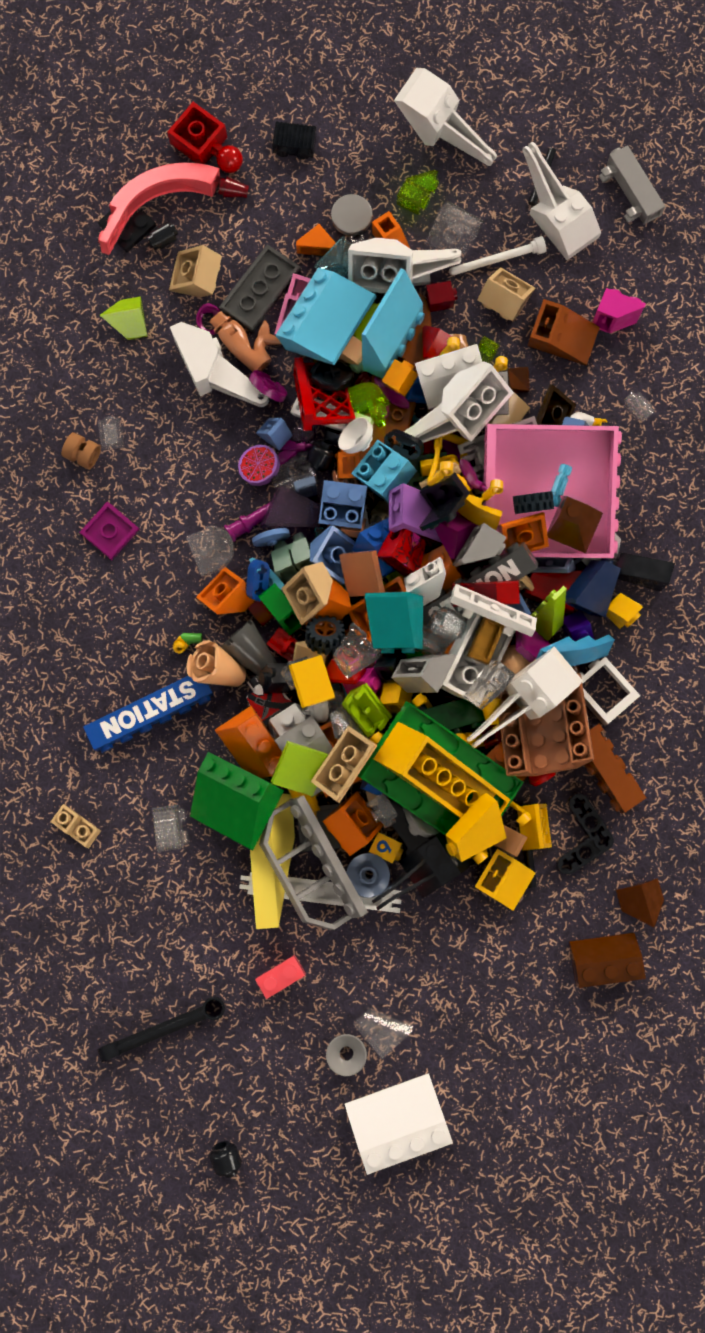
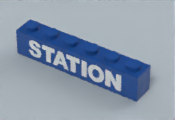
[83,676,214,753]

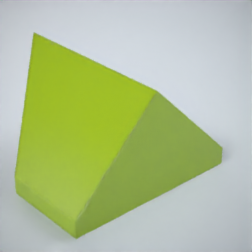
[100,296,148,340]

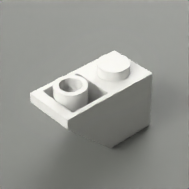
[404,557,446,606]

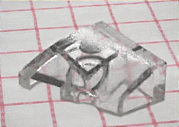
[353,1008,414,1059]

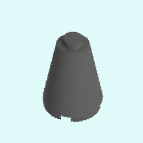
[221,619,278,676]

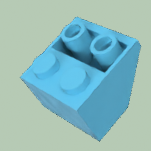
[351,440,417,503]

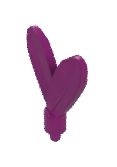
[374,377,409,419]
[277,440,312,465]
[459,459,488,491]

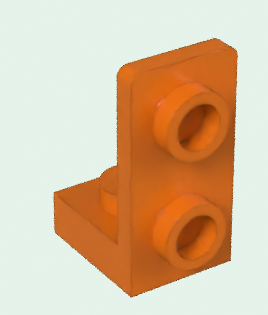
[335,450,360,479]

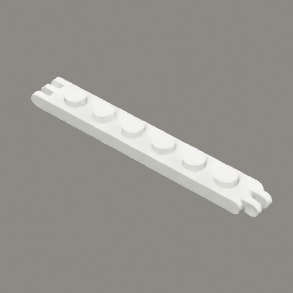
[239,872,401,913]

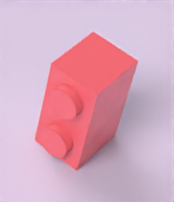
[255,955,306,999]

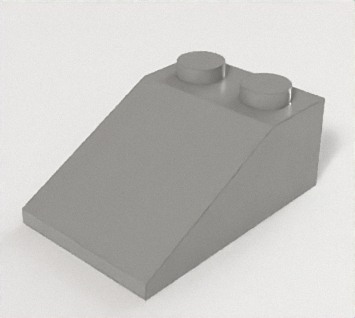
[275,716,333,797]

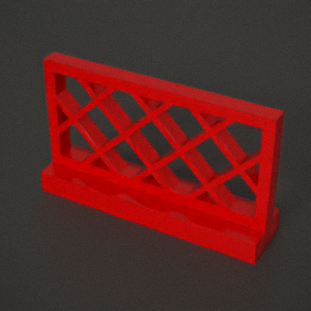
[293,357,355,431]

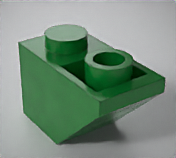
[258,583,301,636]

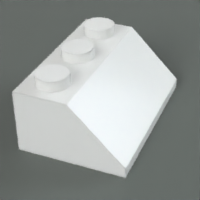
[415,344,482,410]

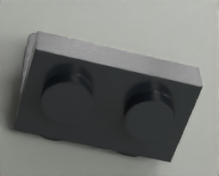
[419,472,470,531]

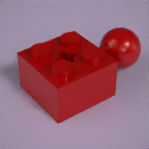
[167,101,243,173]

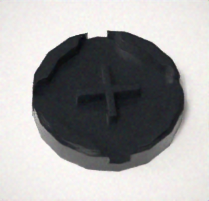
[311,359,353,392]

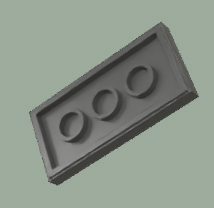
[219,244,301,333]

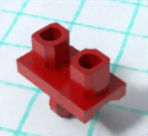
[266,627,298,663]

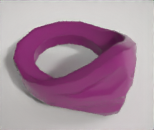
[196,303,220,335]

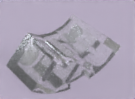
[415,608,468,655]

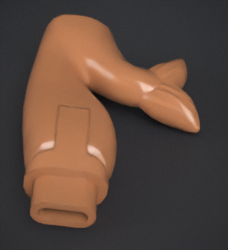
[209,311,281,372]

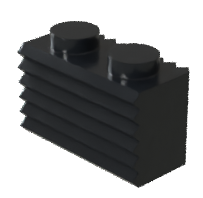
[272,121,317,160]

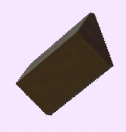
[536,384,576,425]

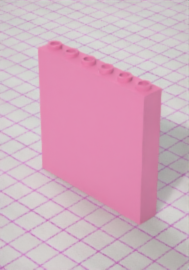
[483,424,622,558]

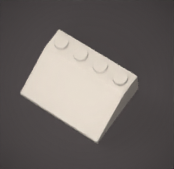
[345,1073,453,1175]

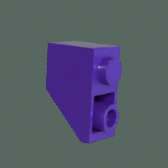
[562,610,594,641]

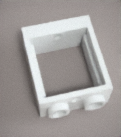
[580,657,640,726]

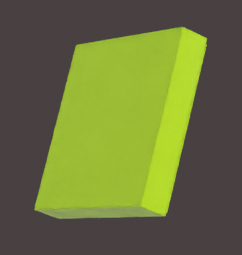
[271,741,328,796]

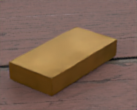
[467,617,504,665]

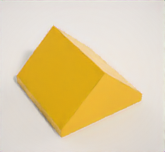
[289,655,335,708]
[517,804,552,851]

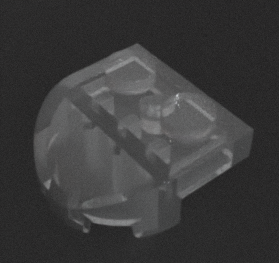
[186,526,234,577]

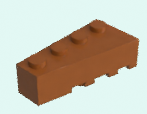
[584,723,646,814]

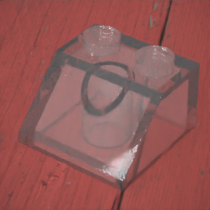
[425,201,484,262]

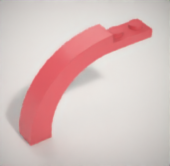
[98,163,220,255]

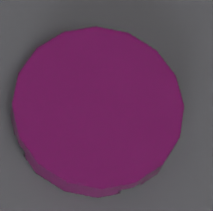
[249,370,288,402]

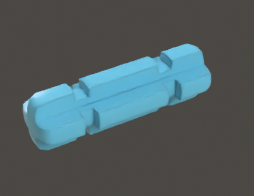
[551,464,572,507]

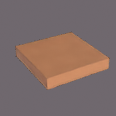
[339,550,385,597]

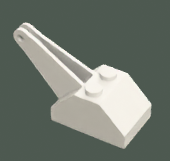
[394,68,497,166]
[523,142,601,260]
[348,238,461,293]
[170,322,269,407]
[403,361,514,447]
[466,646,583,748]

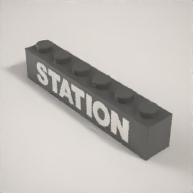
[423,542,538,636]

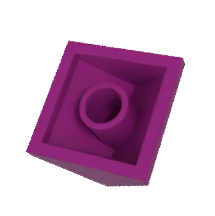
[435,512,478,560]

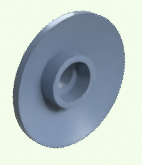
[346,853,390,898]

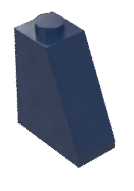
[565,558,621,617]

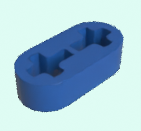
[246,559,270,602]

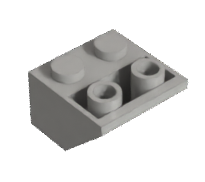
[391,654,456,693]

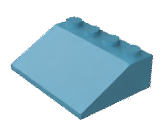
[276,268,377,365]
[362,268,425,379]

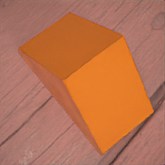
[296,224,338,257]

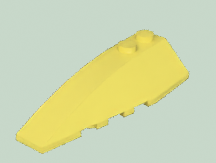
[250,794,295,929]

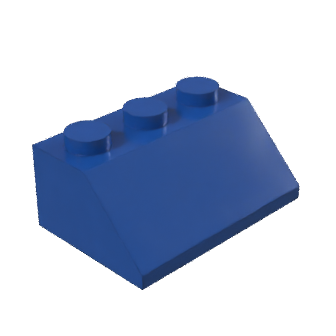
[352,517,426,578]

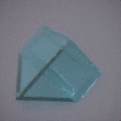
[314,236,351,279]

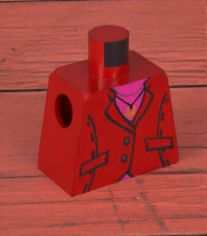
[377,529,426,575]

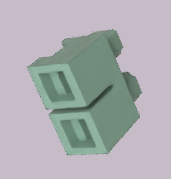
[271,532,313,583]

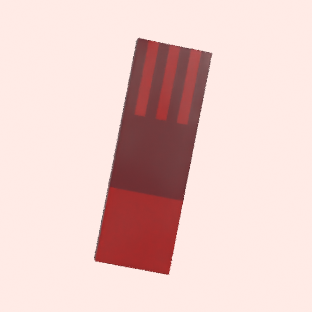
[452,580,520,607]

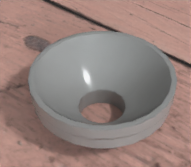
[326,1034,367,1076]

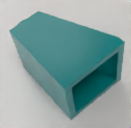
[365,592,423,654]

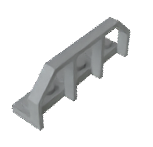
[259,795,368,930]

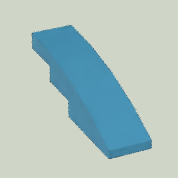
[536,634,615,666]

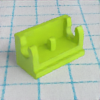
[342,683,392,737]

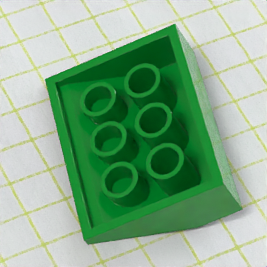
[190,752,284,851]

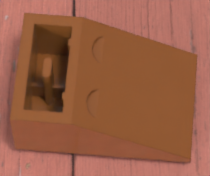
[527,299,600,366]

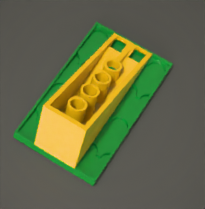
[358,701,524,836]

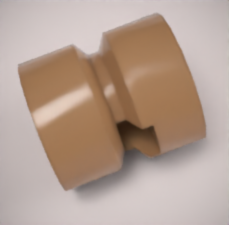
[61,432,101,470]

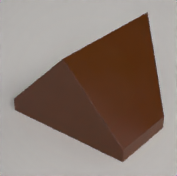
[615,878,664,928]

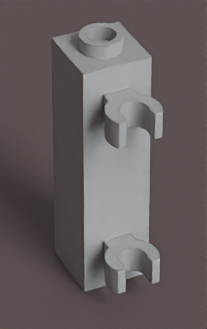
[599,145,666,225]

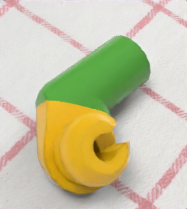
[173,633,203,654]

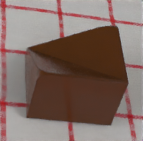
[507,367,530,393]

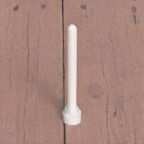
[449,236,546,276]

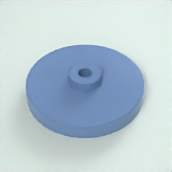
[252,528,290,547]

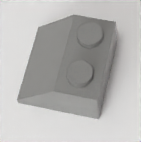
[452,523,506,567]

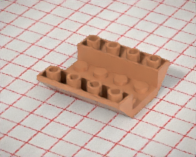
[495,673,594,776]

